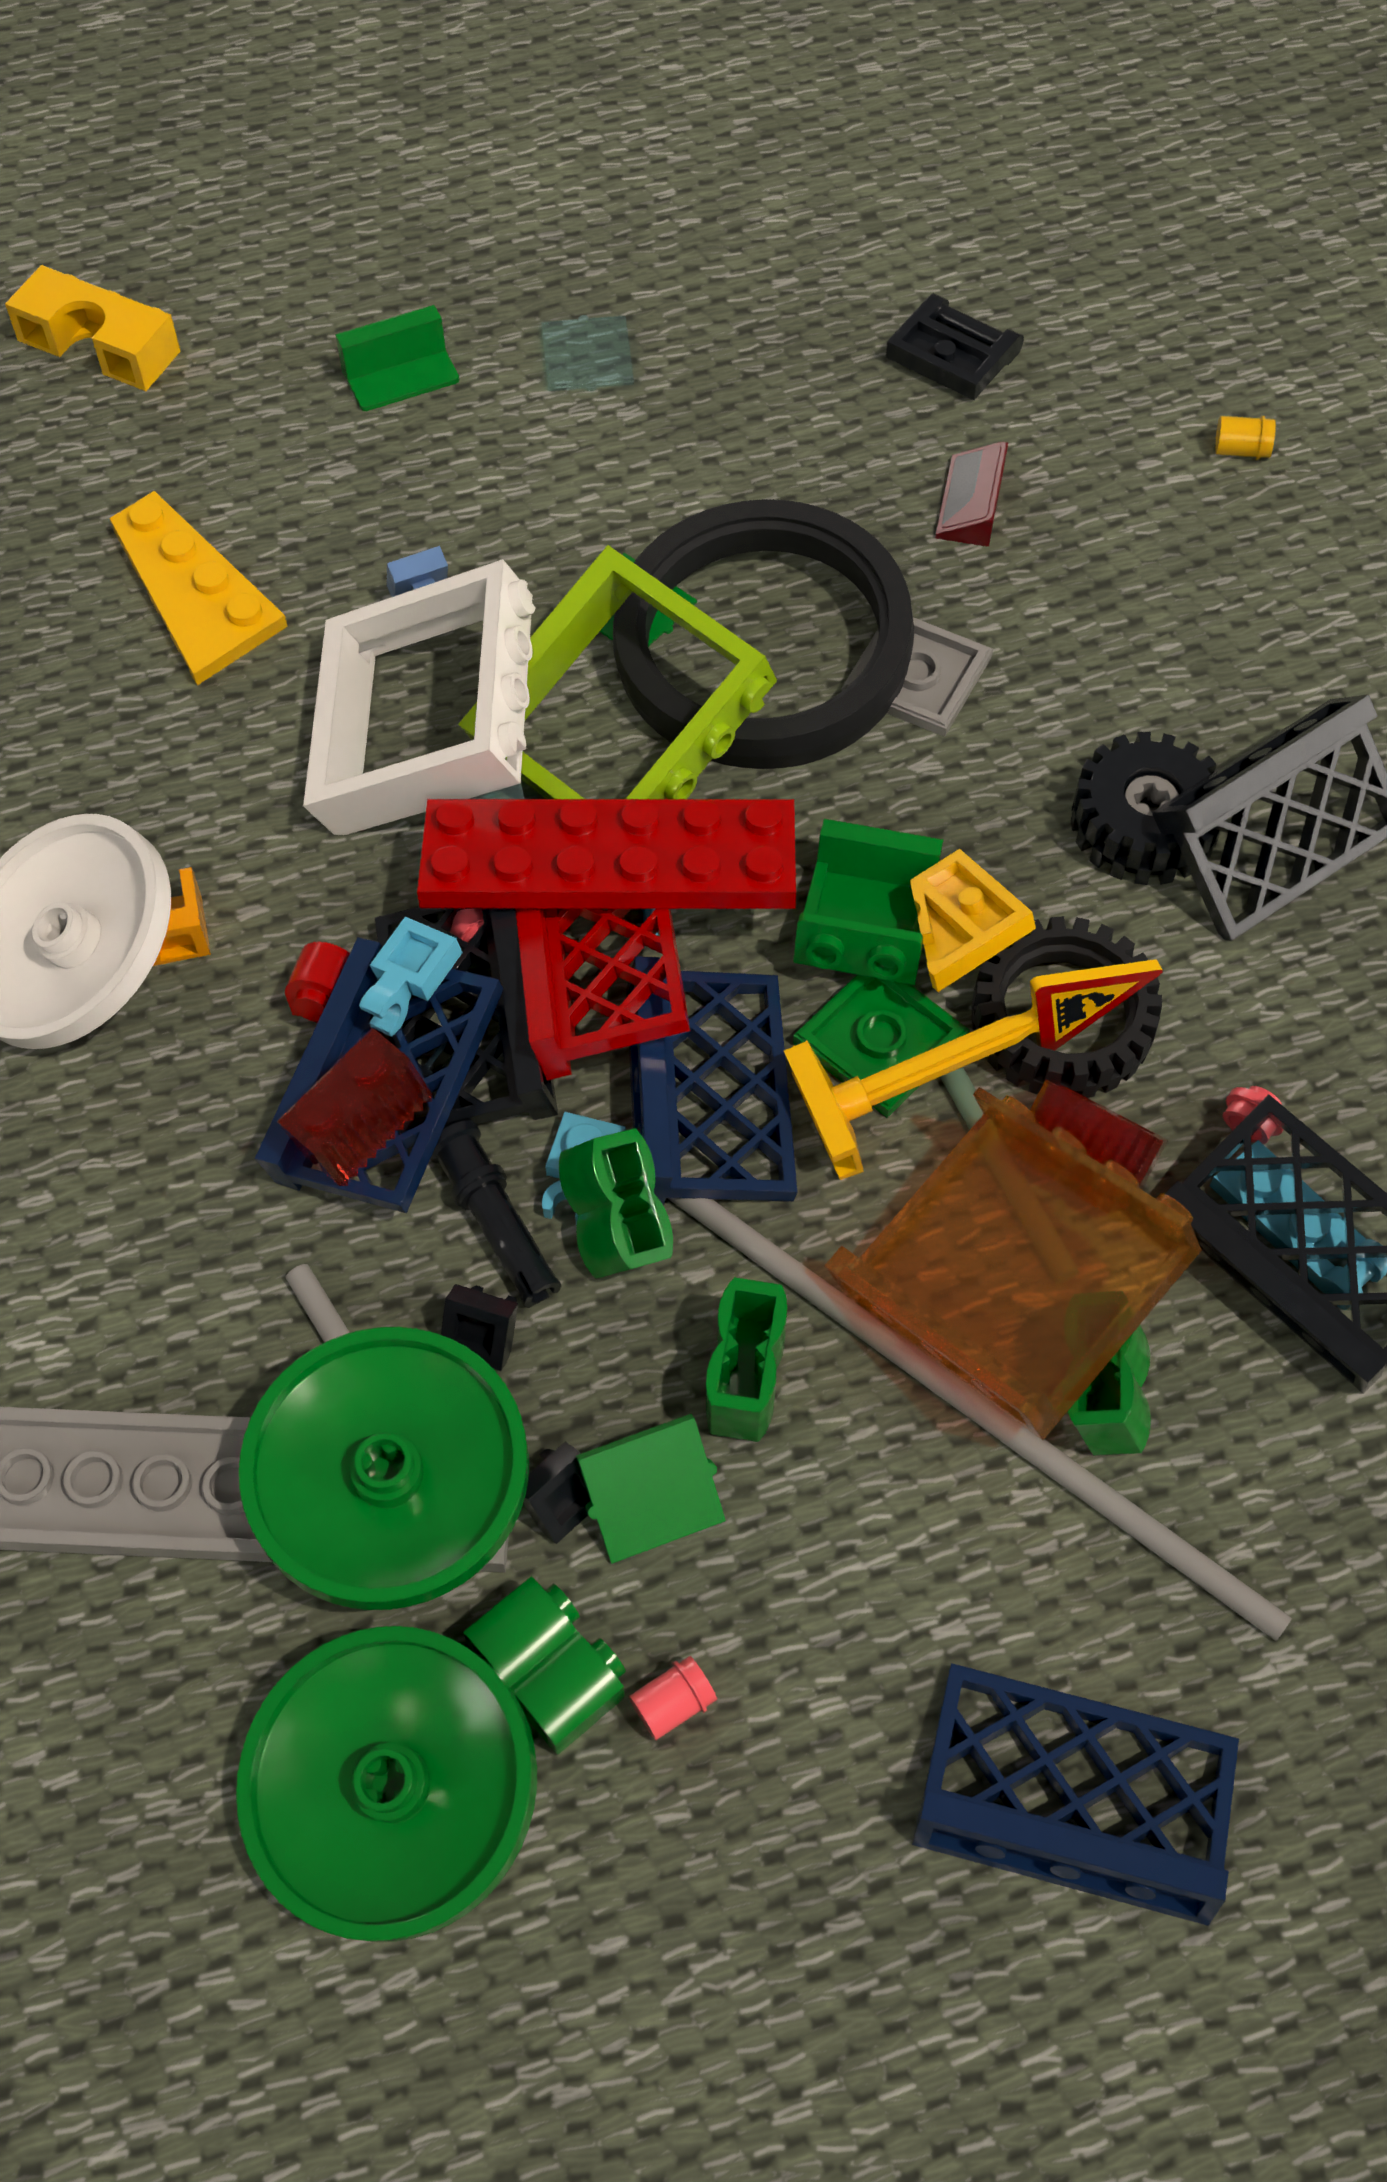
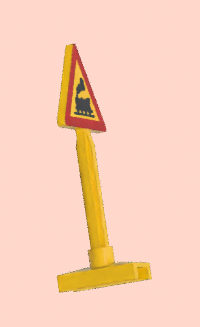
[784,959,1163,1180]

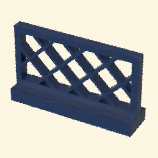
[255,937,504,1214]
[626,956,798,1206]
[912,1663,1239,1926]

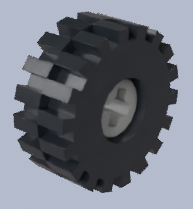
[1071,732,1221,885]

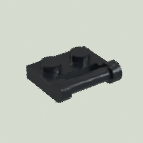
[886,293,1024,400]

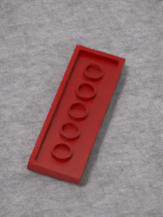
[417,799,796,909]

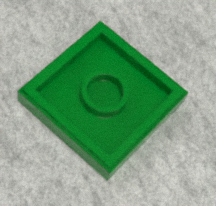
[793,975,970,1118]

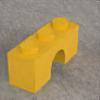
[5,265,181,391]

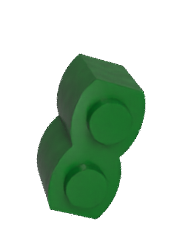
[559,1128,673,1279]
[706,1277,787,1442]
[1065,1293,1151,1456]
[463,1576,626,1756]

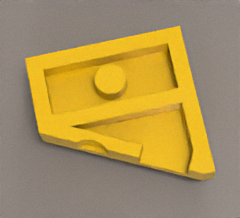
[910,849,1036,992]

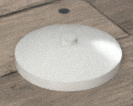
[0,814,171,1049]

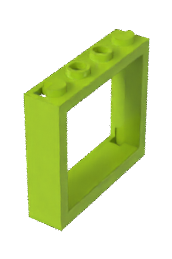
[458,545,777,799]

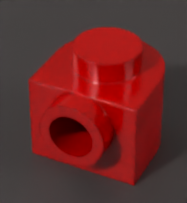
[285,942,350,1023]

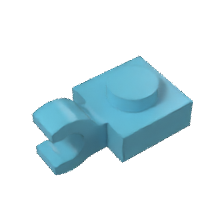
[359,917,463,1036]

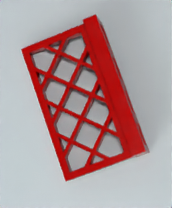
[515,908,690,1081]

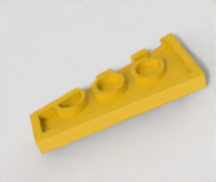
[110,491,288,685]

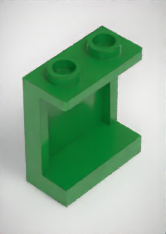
[793,819,943,985]

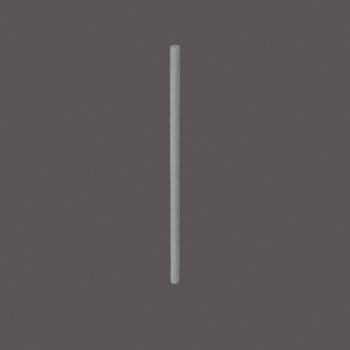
[667,1198,1292,1641]

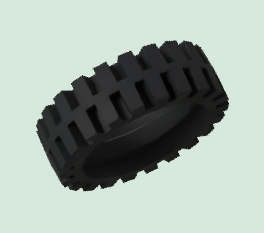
[971,916,1162,1100]

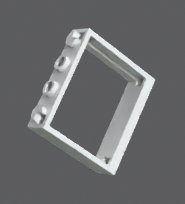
[303,559,535,835]

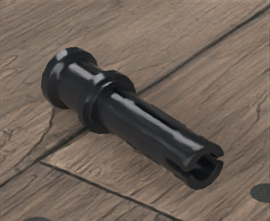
[430,1120,562,1308]

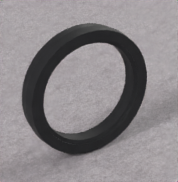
[613,499,914,769]

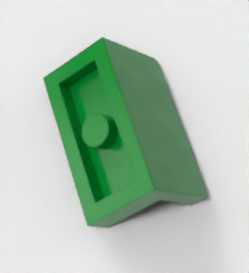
[335,305,459,411]

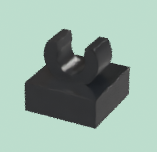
[441,1284,518,1371]
[523,1441,590,1544]

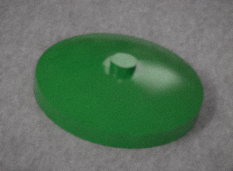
[239,1327,529,1610]
[236,1626,537,1942]

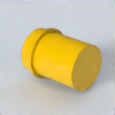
[1215,416,1276,460]

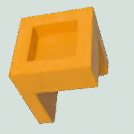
[153,867,211,966]

